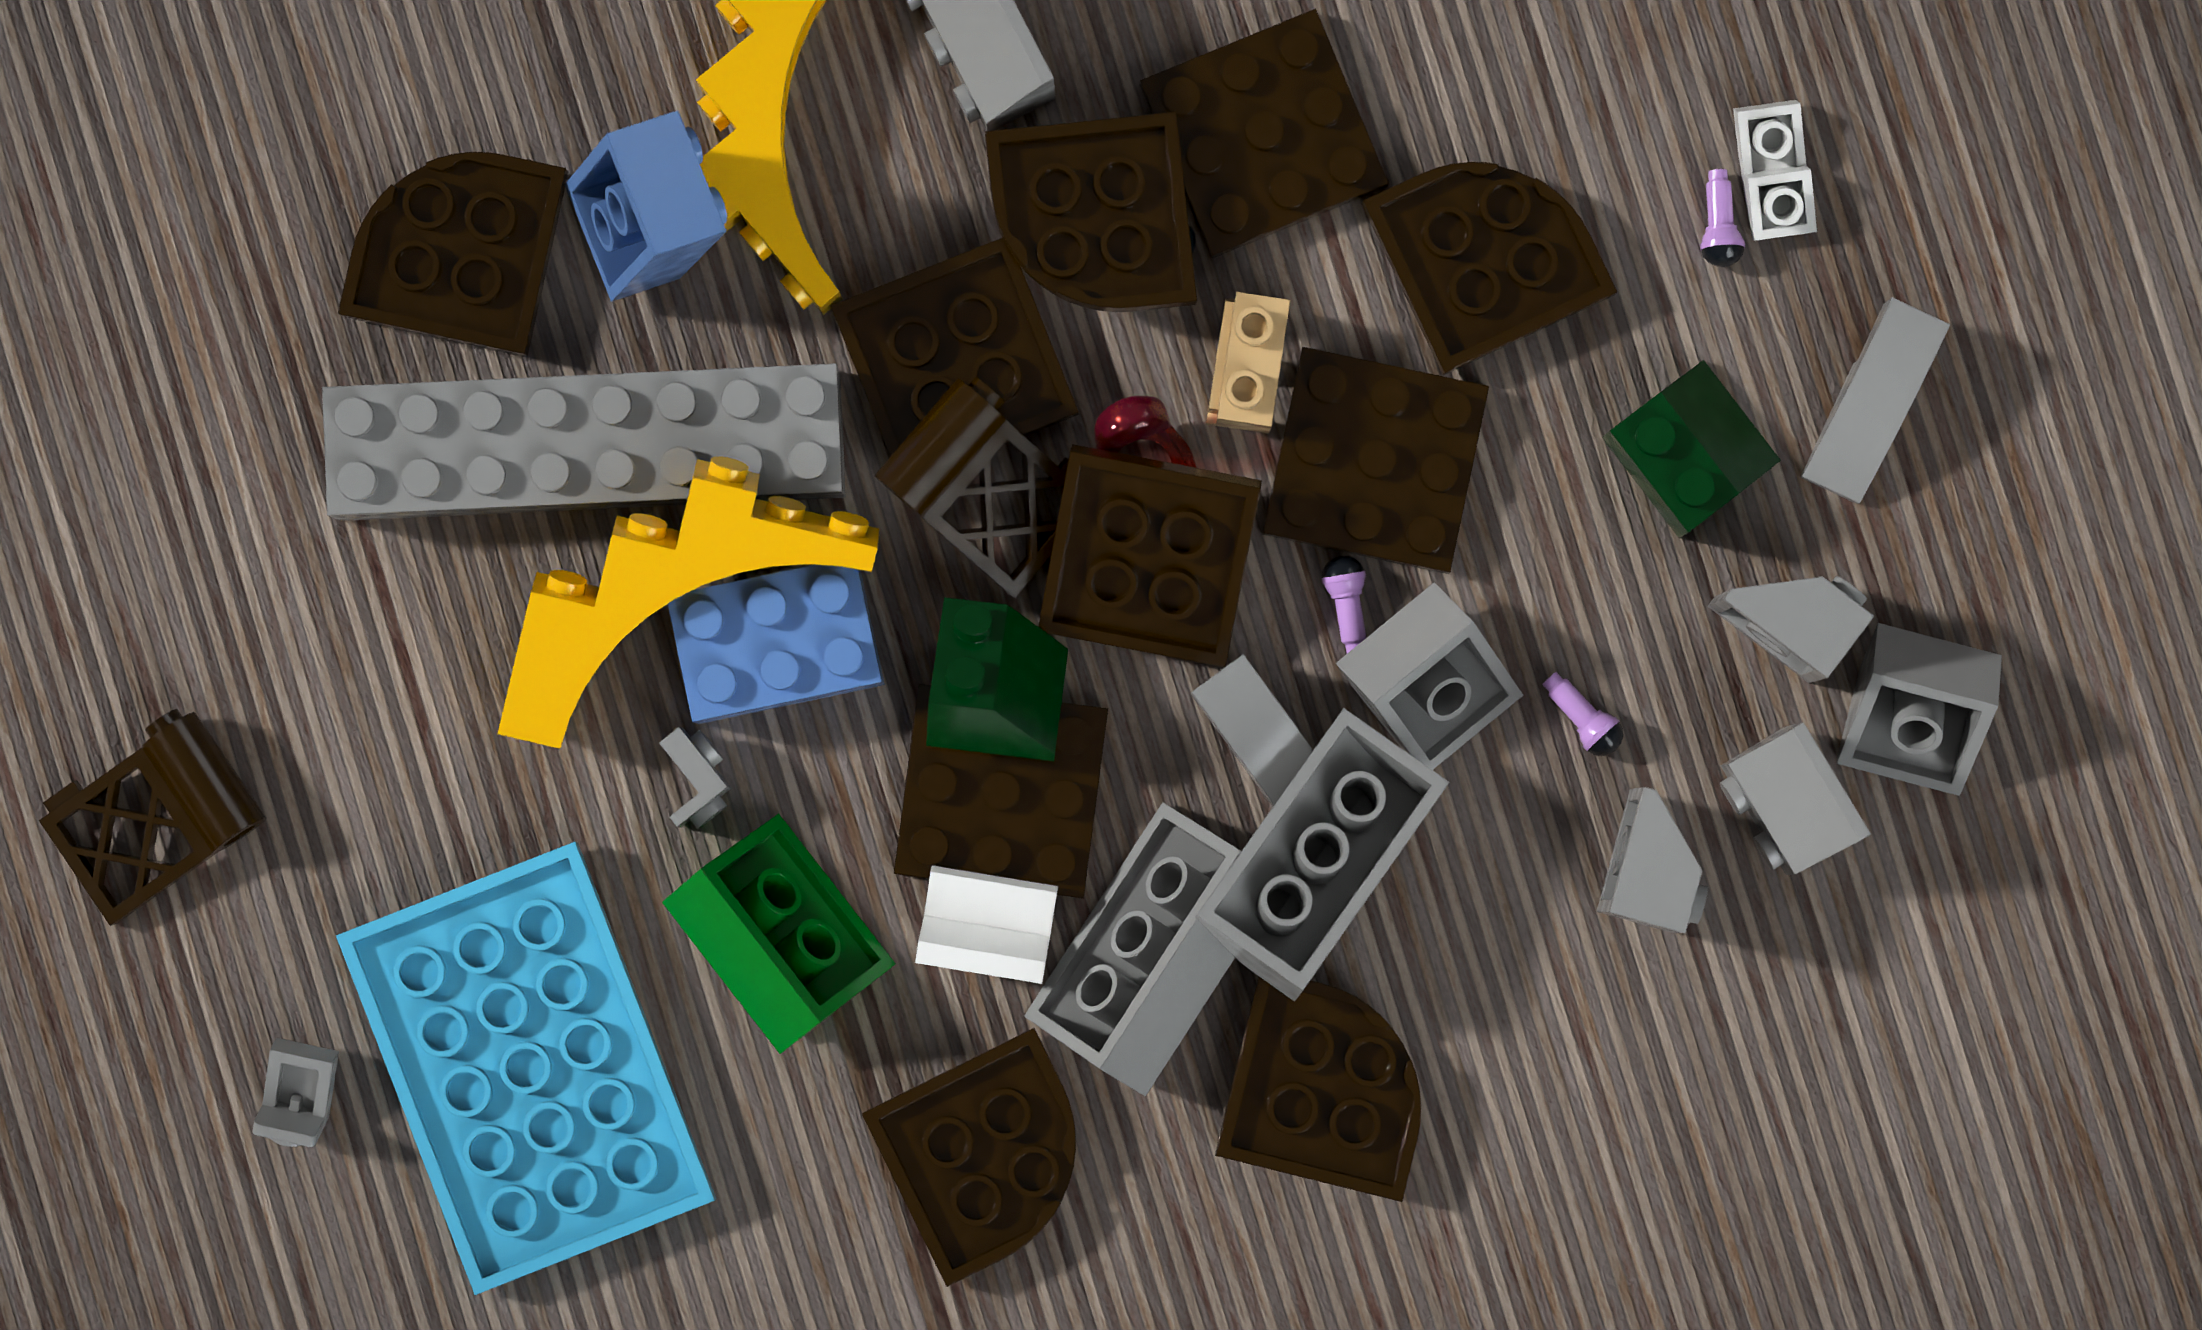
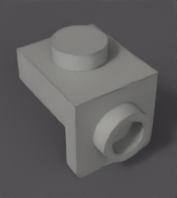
[659,727,731,830]
[253,1038,339,1147]

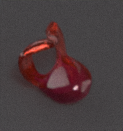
[1094,396,1197,468]

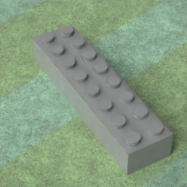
[322,363,846,521]

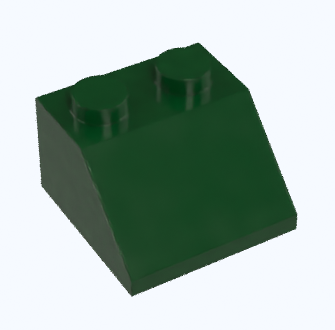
[1602,360,1781,538]
[926,597,1068,761]

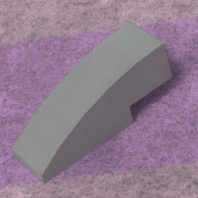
[1800,297,1951,504]
[1191,654,1313,807]

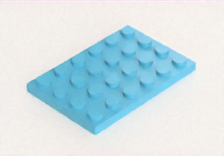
[336,842,716,1295]

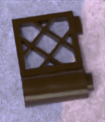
[874,377,1069,598]
[39,709,267,926]

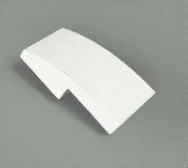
[1733,100,1817,241]

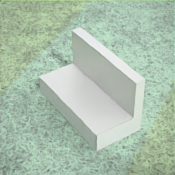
[915,866,1058,984]

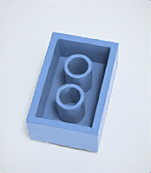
[565,110,727,302]
[668,565,885,724]

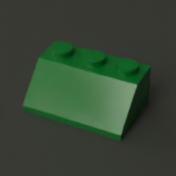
[662,813,896,1054]

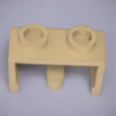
[1206,292,1290,434]

